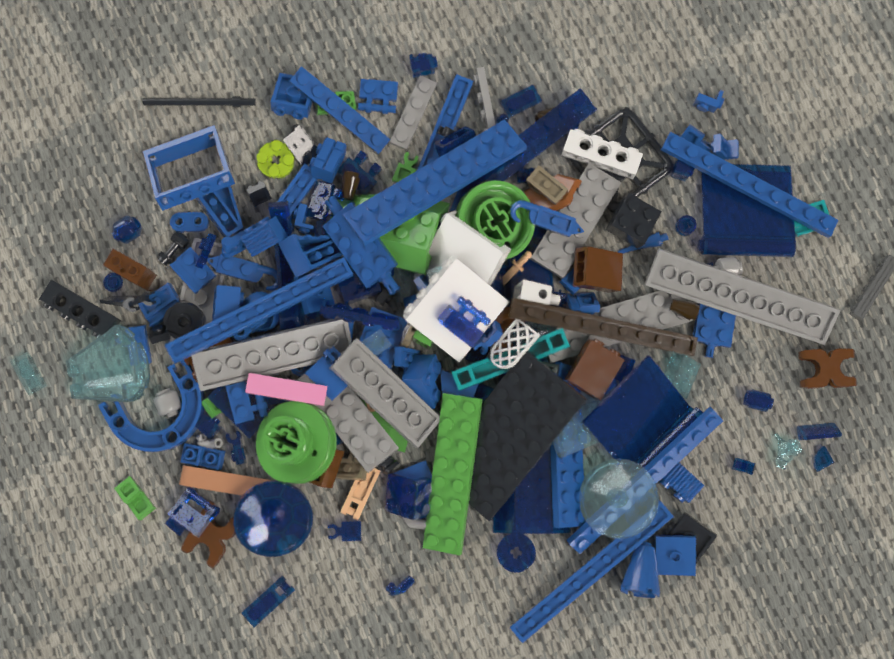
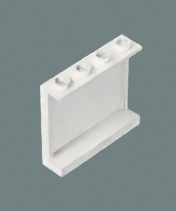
[413,210,511,286]
[403,255,509,362]

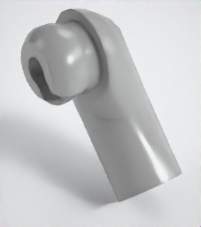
[402,509,426,530]

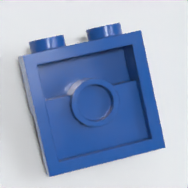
[271,73,312,120]

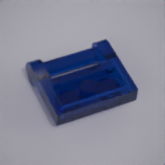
[167,487,220,538]

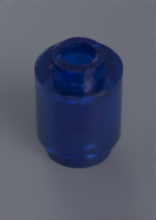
[743,389,774,412]

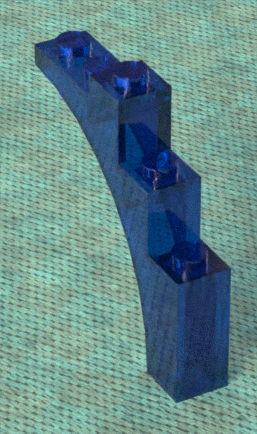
[268,201,301,331]

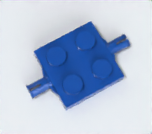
[693,303,736,358]

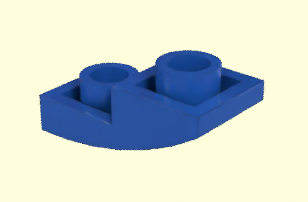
[180,443,226,470]

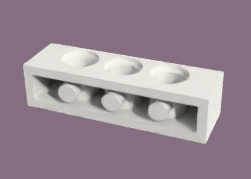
[561,129,643,179]

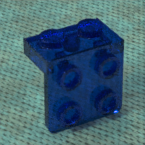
[385,473,432,520]

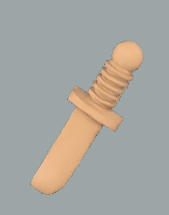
[500,251,532,287]

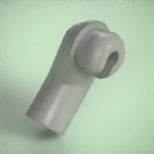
[196,433,223,449]

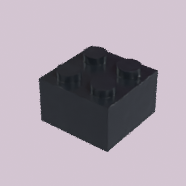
[606,193,662,248]

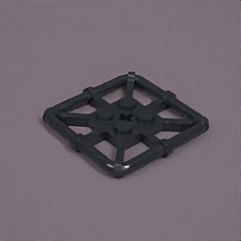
[569,107,674,212]

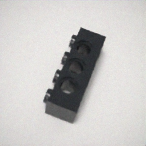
[39,280,121,340]

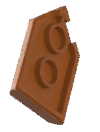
[524,174,582,211]

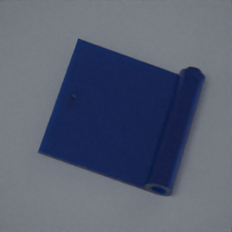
[697,164,796,257]
[582,355,703,479]

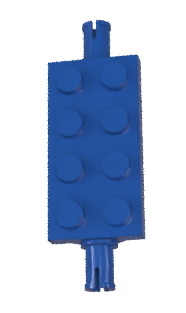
[323,196,401,295]

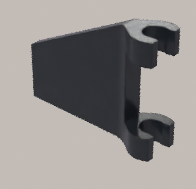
[100,290,156,312]

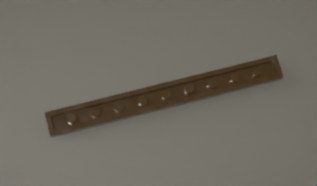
[508,298,698,356]

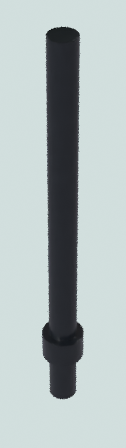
[143,96,256,108]

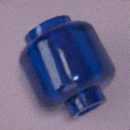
[112,216,142,244]

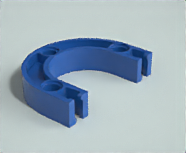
[98,360,205,452]

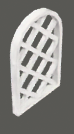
[490,319,540,369]

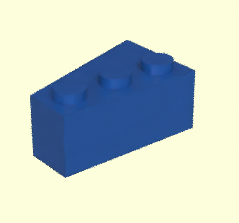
[196,175,244,238]
[278,234,343,278]

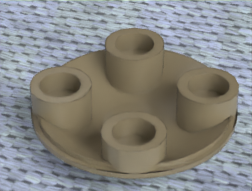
[401,322,417,348]

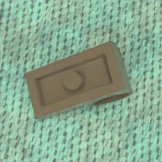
[526,165,568,205]

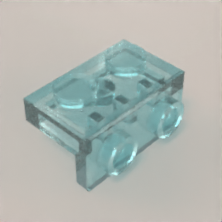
[659,353,701,399]

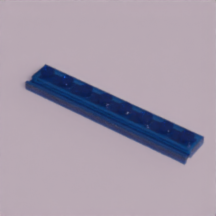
[466,88,597,190]

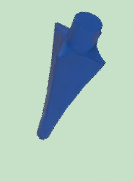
[617,231,669,253]

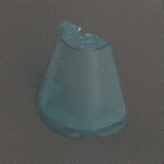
[66,324,150,402]

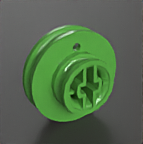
[456,181,535,260]
[256,401,337,484]

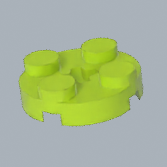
[256,140,295,179]

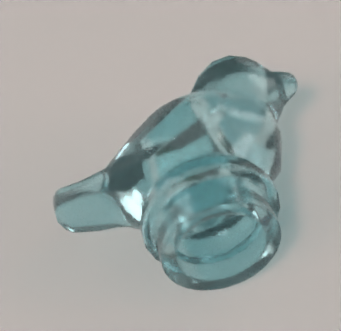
[774,433,802,470]

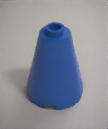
[620,542,660,598]

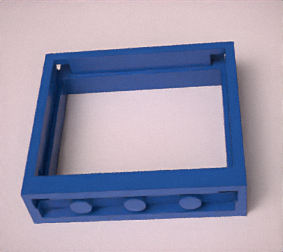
[143,125,235,211]

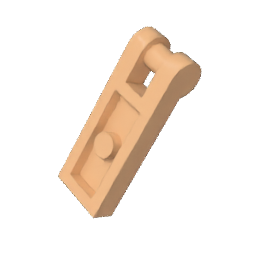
[340,468,380,521]

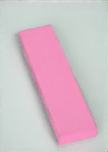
[245,373,328,406]

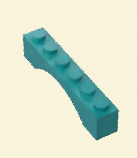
[452,328,570,391]

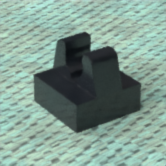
[246,181,272,206]

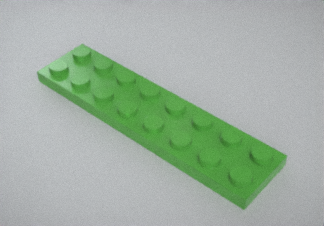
[423,393,483,556]

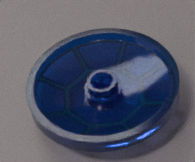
[233,481,313,557]

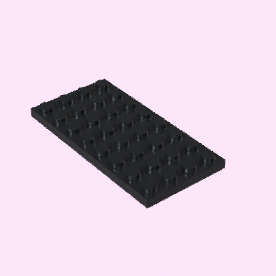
[431,351,587,521]

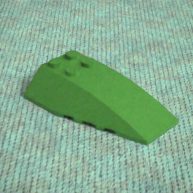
[331,195,450,275]

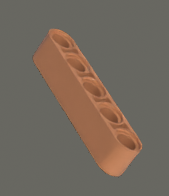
[179,465,276,500]

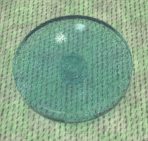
[579,459,659,539]

